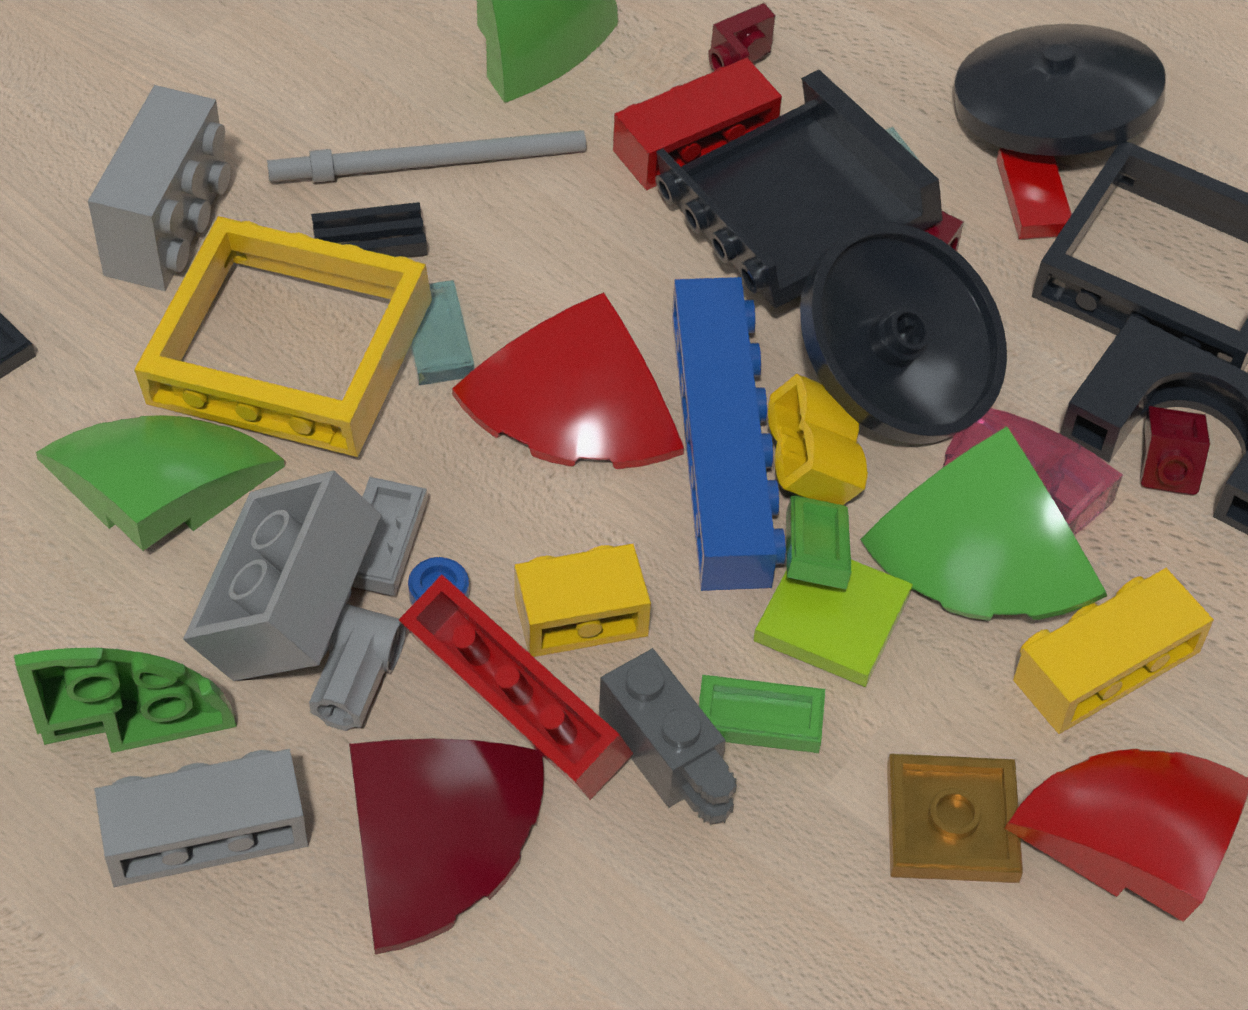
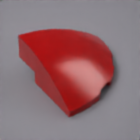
[452,292,684,469]
[1004,749,1248,922]

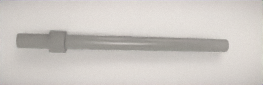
[267,130,586,183]

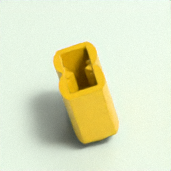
[768,374,868,505]

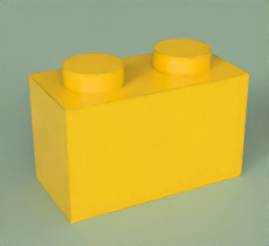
[514,543,651,657]

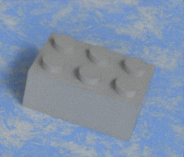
[88,85,231,291]
[183,470,381,681]

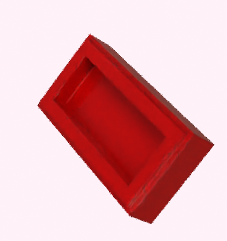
[997,148,1072,239]

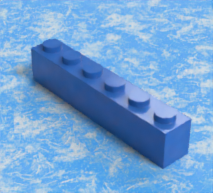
[672,277,786,591]

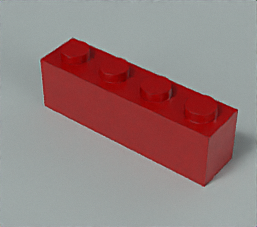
[399,575,633,800]

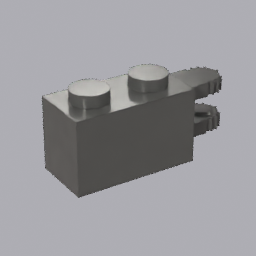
[599,648,737,825]

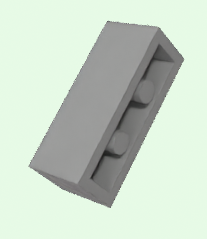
[94,749,308,887]

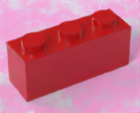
[613,58,782,191]

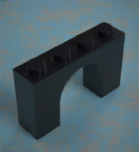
[1059,315,1248,535]

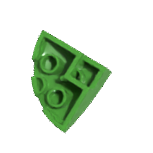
[477,0,618,103]
[36,415,285,551]
[861,427,1107,621]
[14,648,237,753]

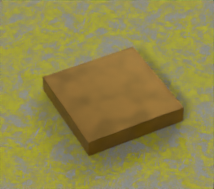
[887,753,1023,883]

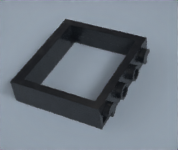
[1032,141,1248,370]

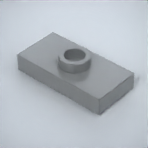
[351,477,427,596]

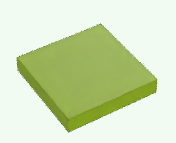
[753,559,913,687]

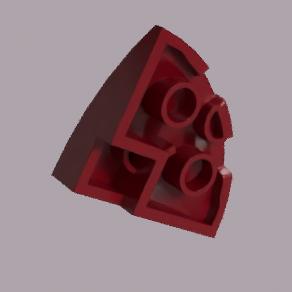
[349,738,544,955]

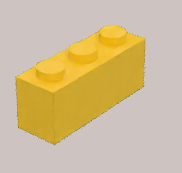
[1013,568,1214,734]

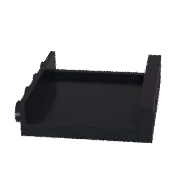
[656,69,943,309]

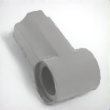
[309,604,406,731]

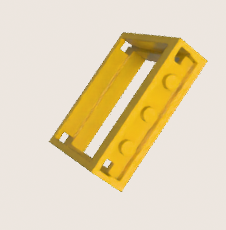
[134,216,432,457]

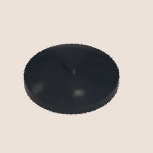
[955,24,1166,156]
[800,223,1007,444]

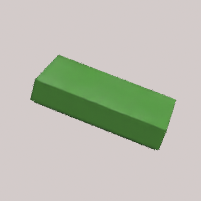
[786,495,852,590]
[699,675,826,753]

